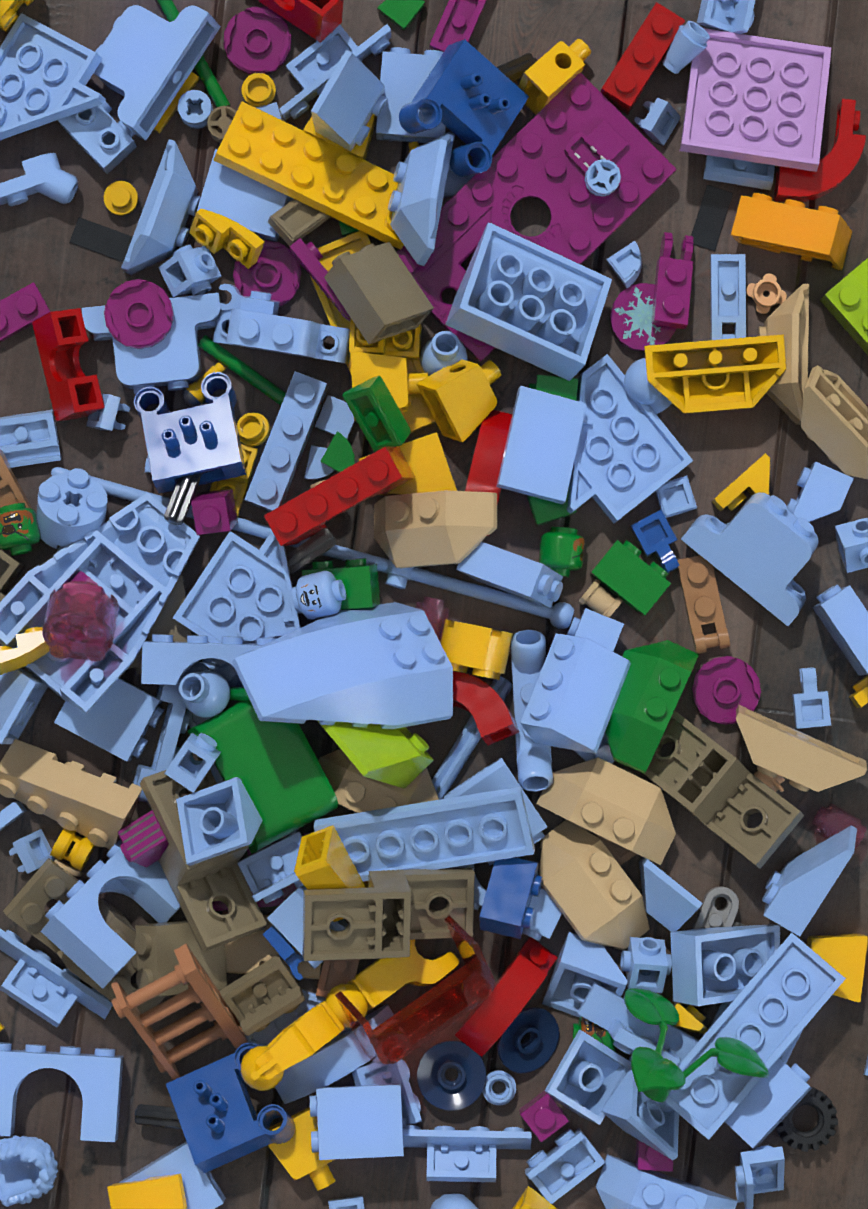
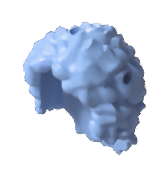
[0,1135,58,1207]

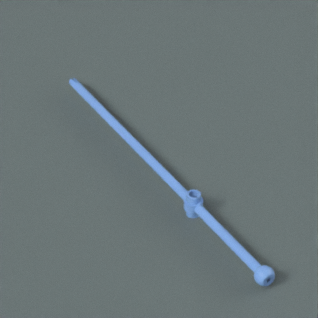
[51,467,574,629]

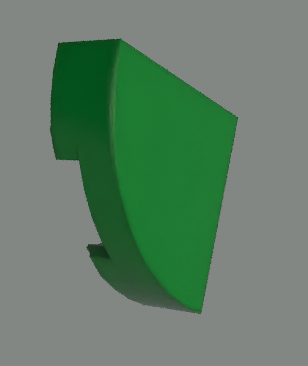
[377,0,425,31]
[320,431,355,472]

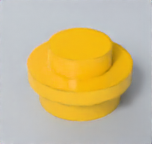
[242,73,276,108]
[104,181,138,216]
[237,413,270,447]

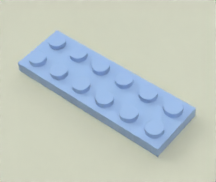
[314,786,535,882]
[664,932,846,1140]

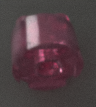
[42,581,119,662]

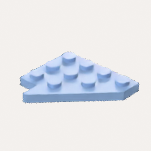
[0,13,106,140]
[567,354,693,524]
[173,531,301,644]

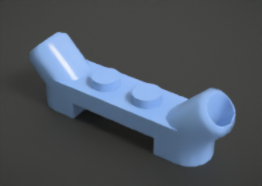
[0,153,78,206]
[511,630,553,792]
[133,661,208,810]

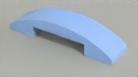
[275,1004,404,1104]

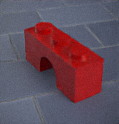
[258,0,344,43]
[601,2,685,115]
[32,308,105,422]

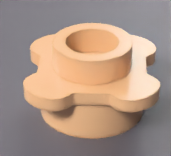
[746,273,787,314]
[754,771,785,793]

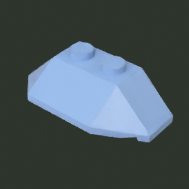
[388,132,455,266]
[121,139,201,275]
[595,1154,738,1209]

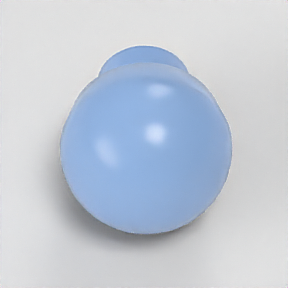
[420,331,468,376]
[624,358,672,414]
[179,670,230,718]

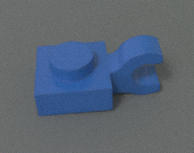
[630,510,680,573]
[263,925,315,981]

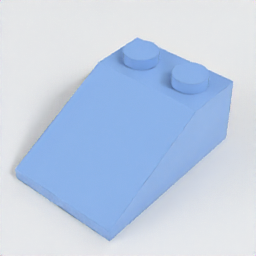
[311,50,387,152]
[0,668,48,744]
[762,825,857,936]
[670,924,780,1006]

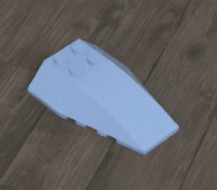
[0,492,200,714]
[232,602,453,729]

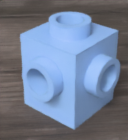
[158,245,221,298]
[835,517,868,573]
[620,937,672,993]

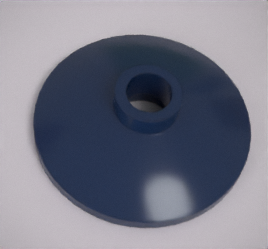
[498,1007,559,1073]
[417,1041,486,1111]

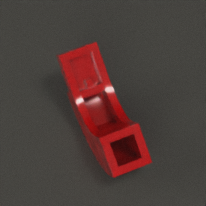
[774,99,866,202]
[465,410,512,536]
[453,671,520,745]
[454,937,558,1057]

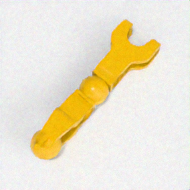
[241,939,459,1091]

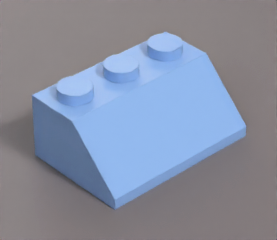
[520,633,631,754]

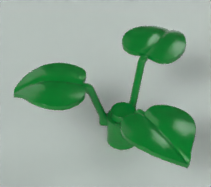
[624,988,769,1102]

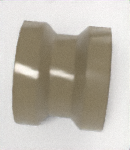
[207,106,237,144]

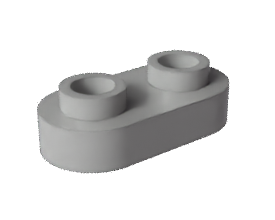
[693,886,739,929]

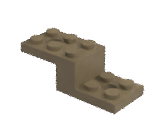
[642,710,804,869]
[140,758,267,952]
[3,858,165,1014]
[302,867,475,961]

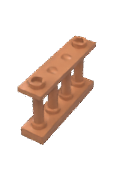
[111,944,248,1080]

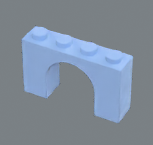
[41,840,181,989]
[0,1042,123,1142]

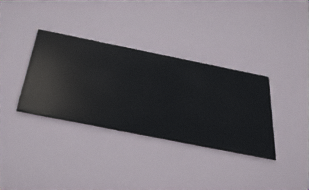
[691,185,733,251]
[69,217,133,262]

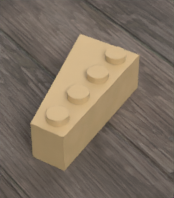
[0,739,142,850]

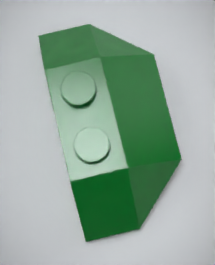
[604,640,699,774]

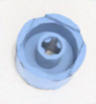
[36,468,107,549]

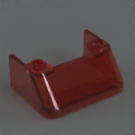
[335,915,495,1064]

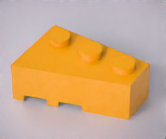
[731,193,852,271]

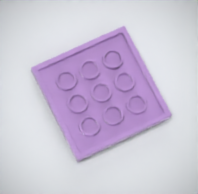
[680,28,831,172]

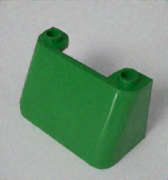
[188,701,338,854]

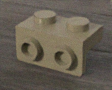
[220,954,305,1036]

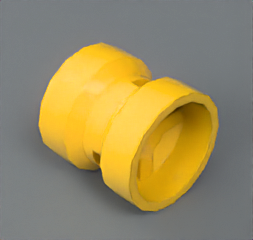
[50,829,96,871]

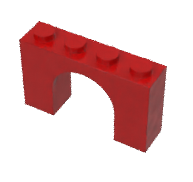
[264,446,415,546]

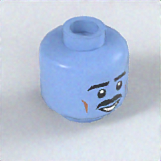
[292,571,346,620]

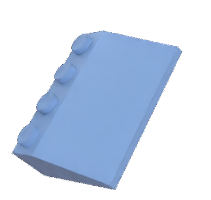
[445,222,612,381]

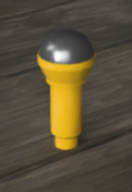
[182,362,226,407]

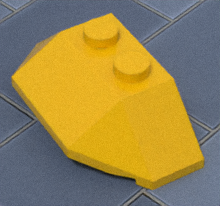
[644,334,786,414]

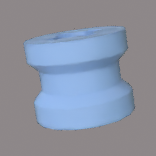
[177,90,213,129]
[584,159,621,197]

